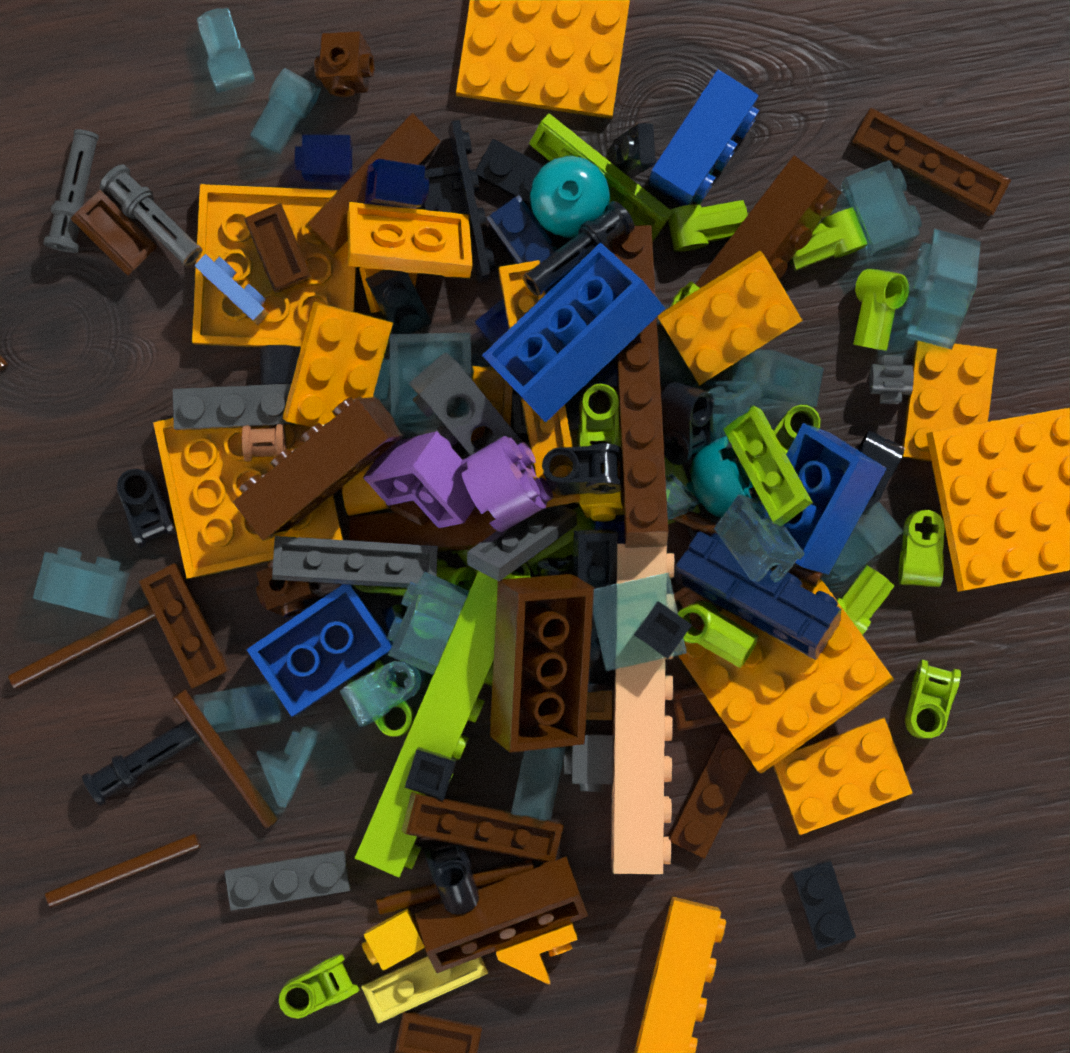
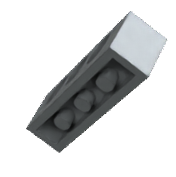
[409,352,534,468]

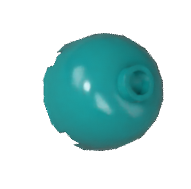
[530,155,610,239]
[686,436,760,518]

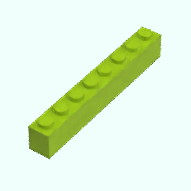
[355,571,528,877]

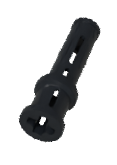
[522,201,635,296]
[82,719,201,807]

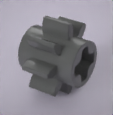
[869,355,914,404]

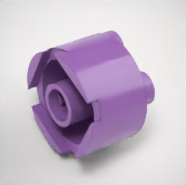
[461,436,553,532]

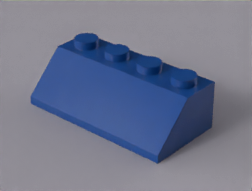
[482,242,666,422]

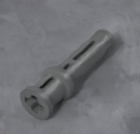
[43,129,99,253]
[99,164,203,267]

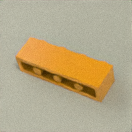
[634,896,726,1053]

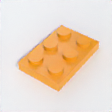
[347,202,472,278]
[657,251,803,385]
[282,302,393,427]
[902,339,997,462]
[773,717,913,835]

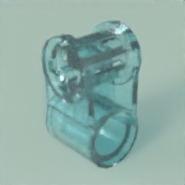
[339,661,422,728]

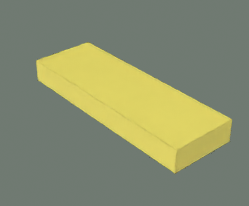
[361,955,488,1023]

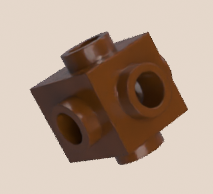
[314,31,375,97]
[256,560,324,618]

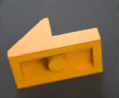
[496,923,578,984]

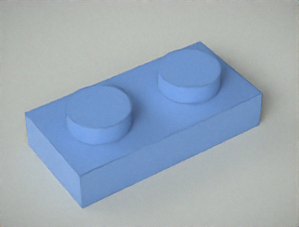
[194,254,268,325]

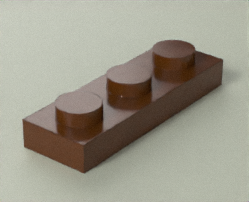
[138,563,230,689]
[669,733,752,859]

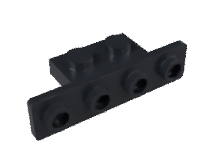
[417,120,495,283]

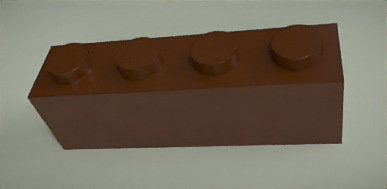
[696,155,842,288]
[415,857,588,973]

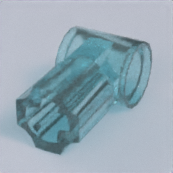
[197,8,256,93]
[250,68,321,154]

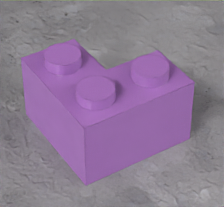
[363,431,476,528]

